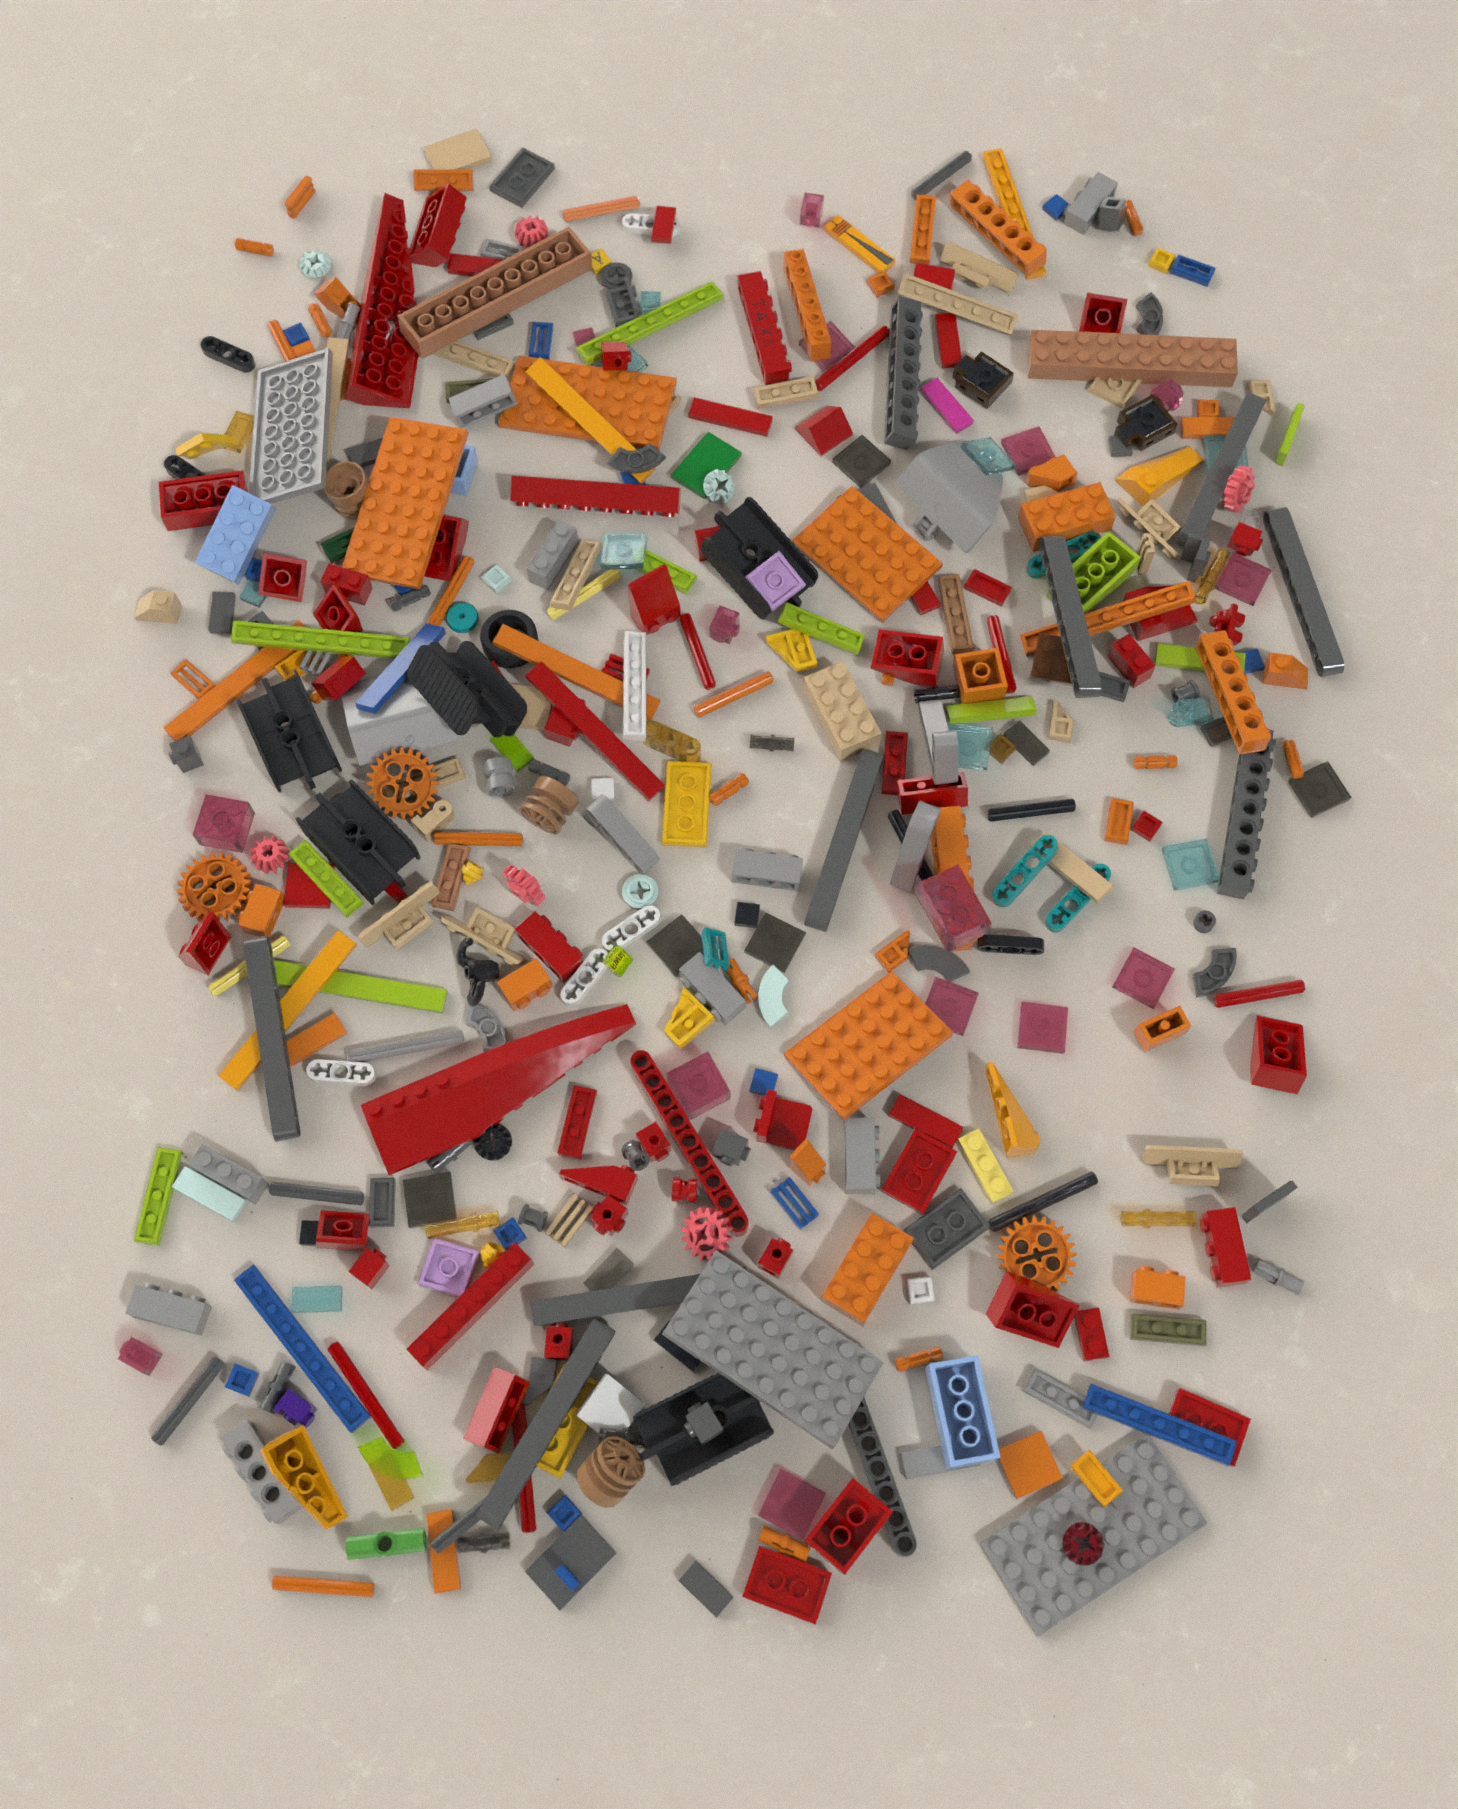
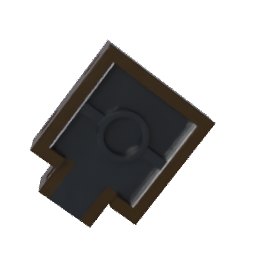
[952,351,1014,409]
[1114,394,1178,452]

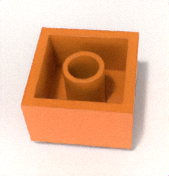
[953,648,1008,704]

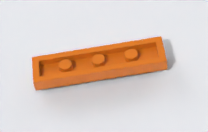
[910,194,936,265]

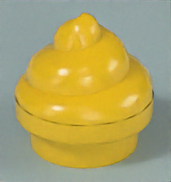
[461,861,484,885]
[480,1242,505,1268]

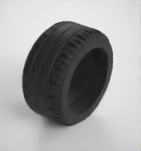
[480,609,539,669]

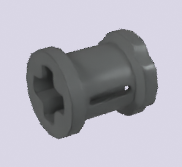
[1170,680,1200,706]
[621,1140,650,1171]
[518,1204,548,1232]

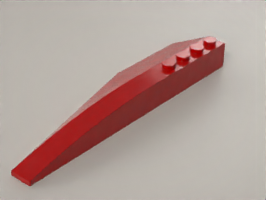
[361,1004,636,1176]

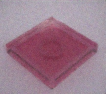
[799,321,856,372]
[1001,426,1056,476]
[1214,552,1272,606]
[1112,947,1175,1009]
[925,977,979,1036]
[1017,1002,1068,1054]
[758,1469,826,1540]

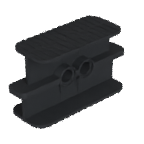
[701,497,819,620]
[407,641,527,737]
[237,669,342,793]
[296,780,421,905]
[633,1372,774,1486]

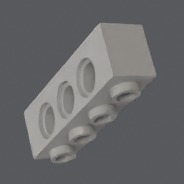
[221,1419,303,1524]

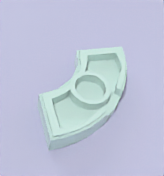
[758,965,789,1029]

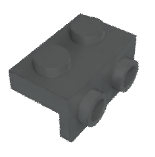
[606,278,642,327]
[1180,534,1211,583]

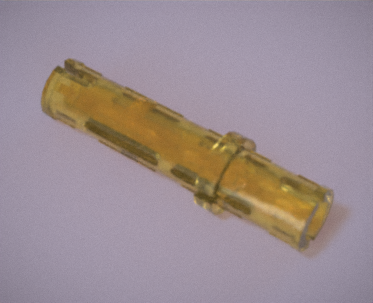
[1195,548,1231,605]
[1121,1209,1197,1228]
[425,1210,500,1239]

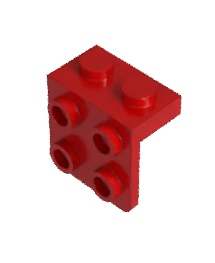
[753,1089,813,1150]

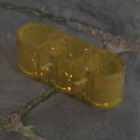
[643,720,701,762]

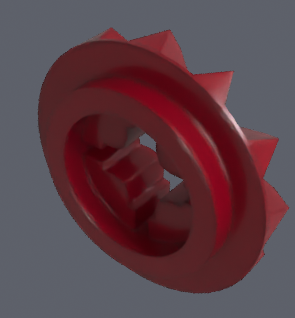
[1062,1522,1105,1566]

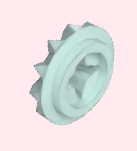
[299,249,332,278]
[703,469,736,504]
[622,874,658,909]

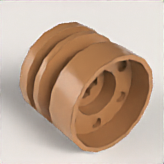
[323,461,369,519]
[519,776,579,835]
[576,1436,645,1508]

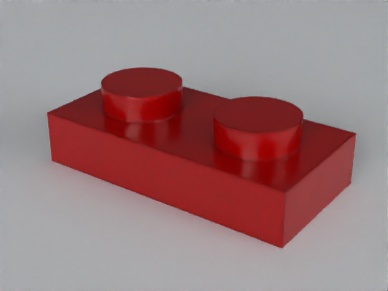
[1074,1307,1110,1362]

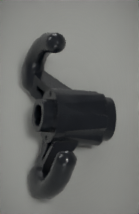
[456,937,499,1007]

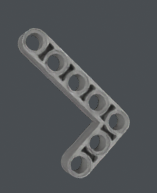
[918,699,958,785]

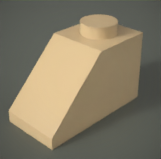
[134,590,182,624]

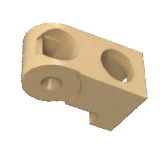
[411,800,454,843]

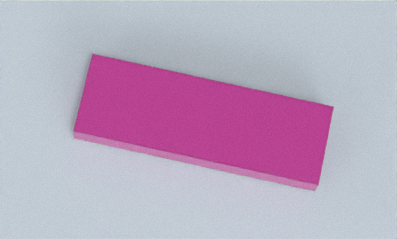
[920,377,974,434]

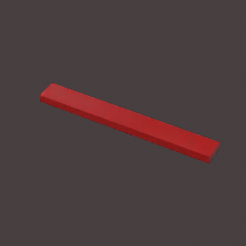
[525,661,665,802]

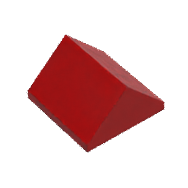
[1079,292,1128,333]
[795,405,853,457]
[258,552,307,602]
[313,584,363,633]
[316,1210,369,1251]

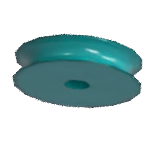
[446,602,479,633]

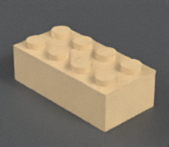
[803,661,882,761]

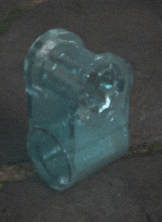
[1168,697,1214,727]

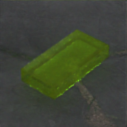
[490,734,535,773]

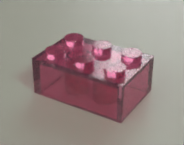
[915,864,992,952]

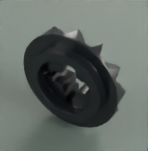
[474,1123,512,1161]

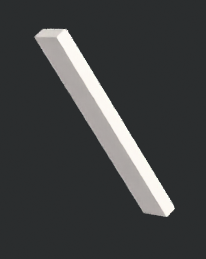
[623,631,646,741]

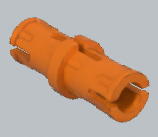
[726,958,758,1004]
[758,1525,811,1562]

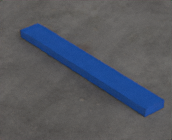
[234,1264,371,1434]

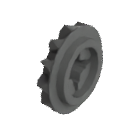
[601,262,633,290]

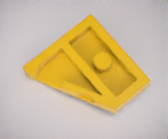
[175,433,235,459]
[765,629,817,672]
[664,988,715,1050]

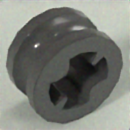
[1193,910,1216,933]

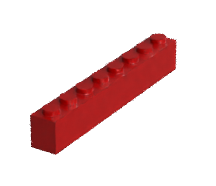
[510,475,681,517]

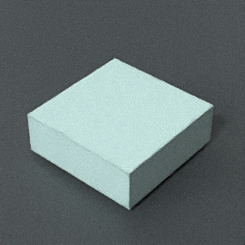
[481,564,512,594]

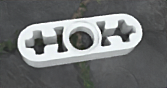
[622,214,680,237]
[602,905,660,954]
[561,948,610,1007]
[306,1059,376,1086]

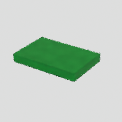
[671,432,742,499]

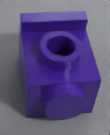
[273,1389,317,1428]

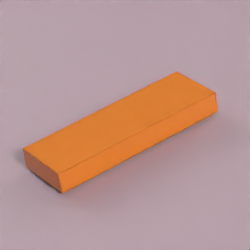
[413,169,474,191]
[1180,417,1235,439]
[287,1013,348,1067]
[426,1509,461,1594]

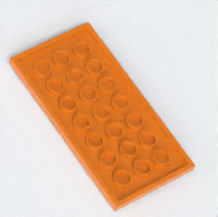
[498,356,677,450]
[342,417,469,590]

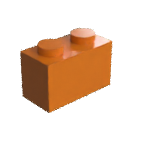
[238,884,284,939]
[497,958,553,1011]
[1133,1006,1191,1053]
[1129,1266,1186,1310]

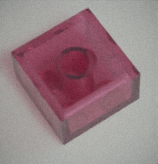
[192,794,255,853]
[666,1051,731,1120]

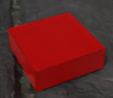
[1131,811,1163,842]

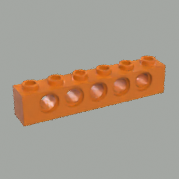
[950,180,1047,277]
[783,249,831,362]
[1195,630,1271,755]

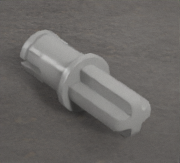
[337,303,361,339]
[1254,1260,1304,1295]

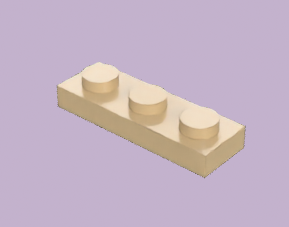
[753,376,818,409]

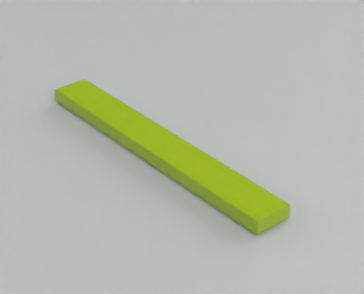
[576,281,724,365]
[231,620,410,659]
[274,960,448,1014]

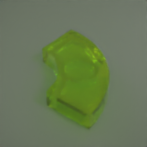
[358,1437,424,1480]

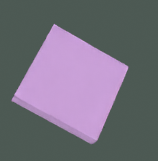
[746,551,806,612]
[418,1237,480,1297]

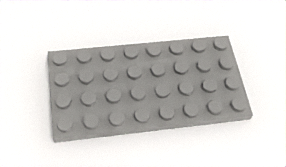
[249,348,333,504]
[662,1250,884,1449]
[979,1434,1208,1637]

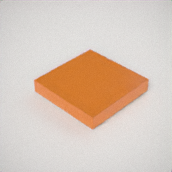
[998,1431,1063,1499]

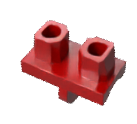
[1209,603,1246,646]

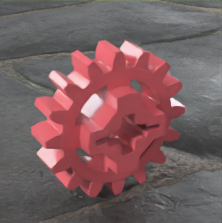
[1223,466,1255,513]
[502,865,546,907]
[681,1207,733,1261]

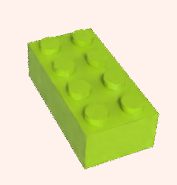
[1047,531,1141,614]

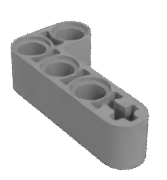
[582,794,660,875]
[889,801,941,892]

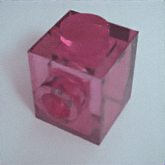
[800,192,824,228]
[1150,378,1184,411]
[710,605,740,644]
[118,1337,163,1376]

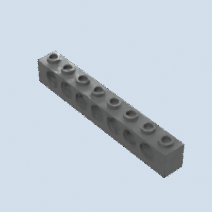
[884,295,923,450]
[1217,729,1276,900]

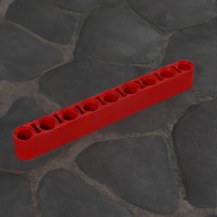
[630,1050,749,1237]

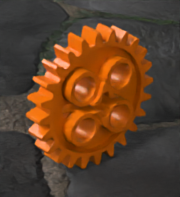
[366,747,439,820]
[176,852,253,922]
[996,1216,1077,1291]

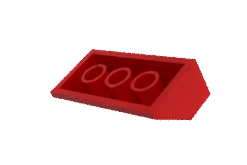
[409,183,467,267]
[159,470,248,531]

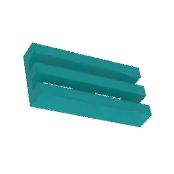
[701,927,729,971]

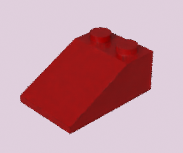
[424,515,469,582]
[628,564,681,635]
[1122,585,1198,641]
[871,629,944,687]
[179,911,231,976]
[1250,1015,1307,1094]
[986,1271,1080,1348]
[804,1478,893,1575]

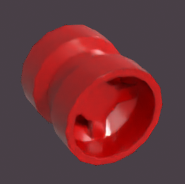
[672,1177,698,1203]

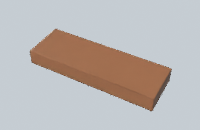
[431,844,471,911]

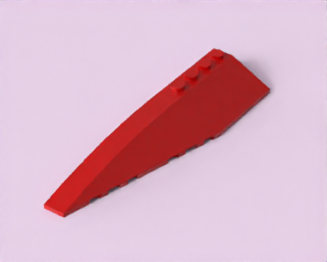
[344,193,419,408]

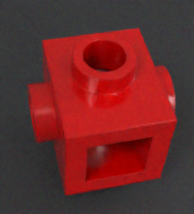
[590,1195,629,1237]

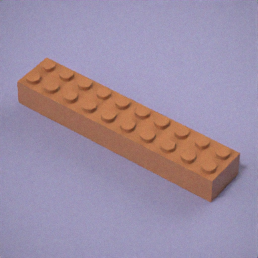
[397,227,592,359]
[1028,329,1238,388]

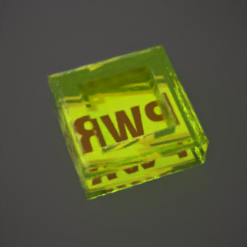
[602,945,634,977]

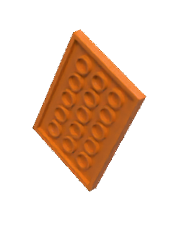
[792,486,943,623]
[784,971,953,1121]

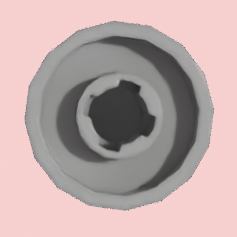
[483,757,516,798]

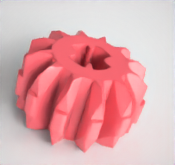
[515,215,549,249]
[250,835,290,874]

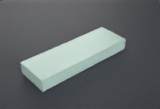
[172,1166,247,1222]

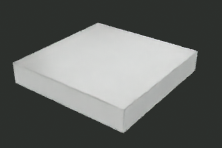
[575,1373,645,1439]

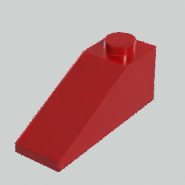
[559,1165,638,1206]

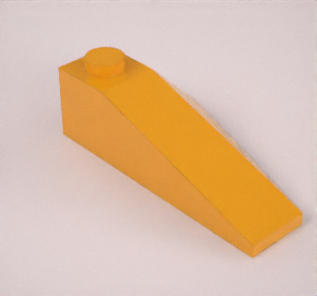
[1115,446,1205,506]
[985,1061,1040,1159]
[260,1425,348,1530]

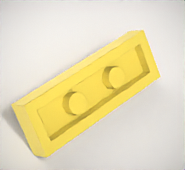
[957,1129,1014,1204]

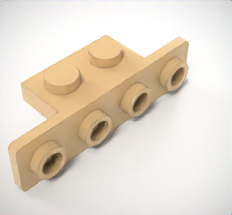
[940,241,1018,292]
[1117,497,1182,561]
[358,881,440,950]
[441,906,526,966]
[1143,1145,1243,1186]

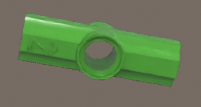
[345,1528,427,1560]

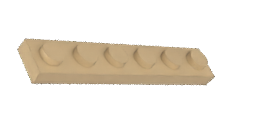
[897,273,1019,335]

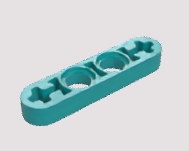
[1026,531,1101,579]
[992,835,1059,907]
[1045,864,1111,933]

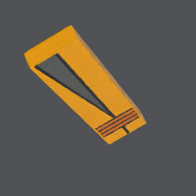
[824,215,896,273]

